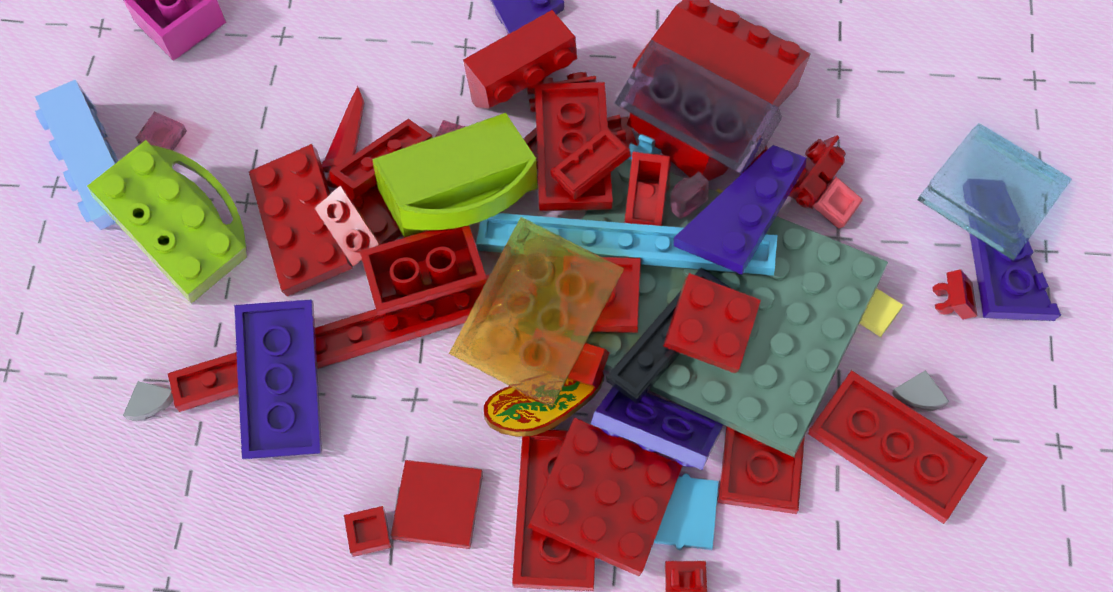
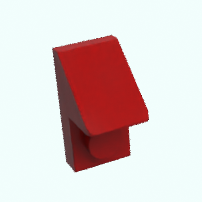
[624,151,670,226]

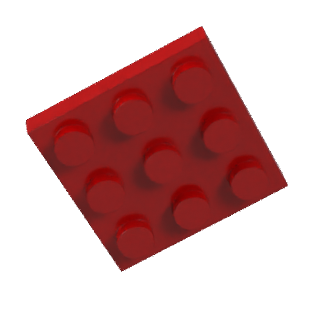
[527,417,683,577]

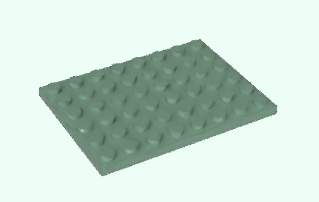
[519,160,888,457]

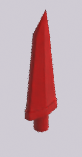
[322,86,364,188]

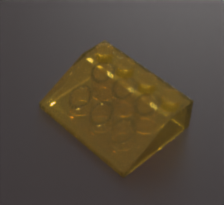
[449,217,624,408]

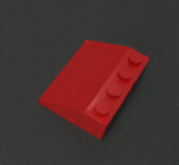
[632,0,811,133]

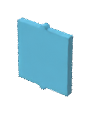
[654,473,719,550]

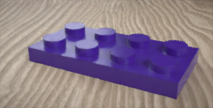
[234,299,322,460]

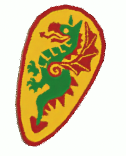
[484,373,604,437]

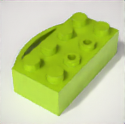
[372,113,538,237]
[87,140,247,304]

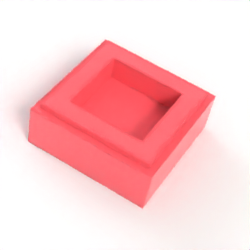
[812,177,863,229]

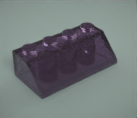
[614,40,782,174]

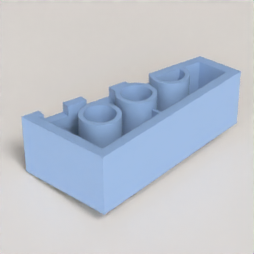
[35,80,118,230]

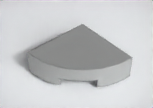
[892,370,949,411]
[123,381,173,421]

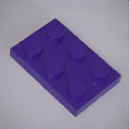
[591,387,723,470]

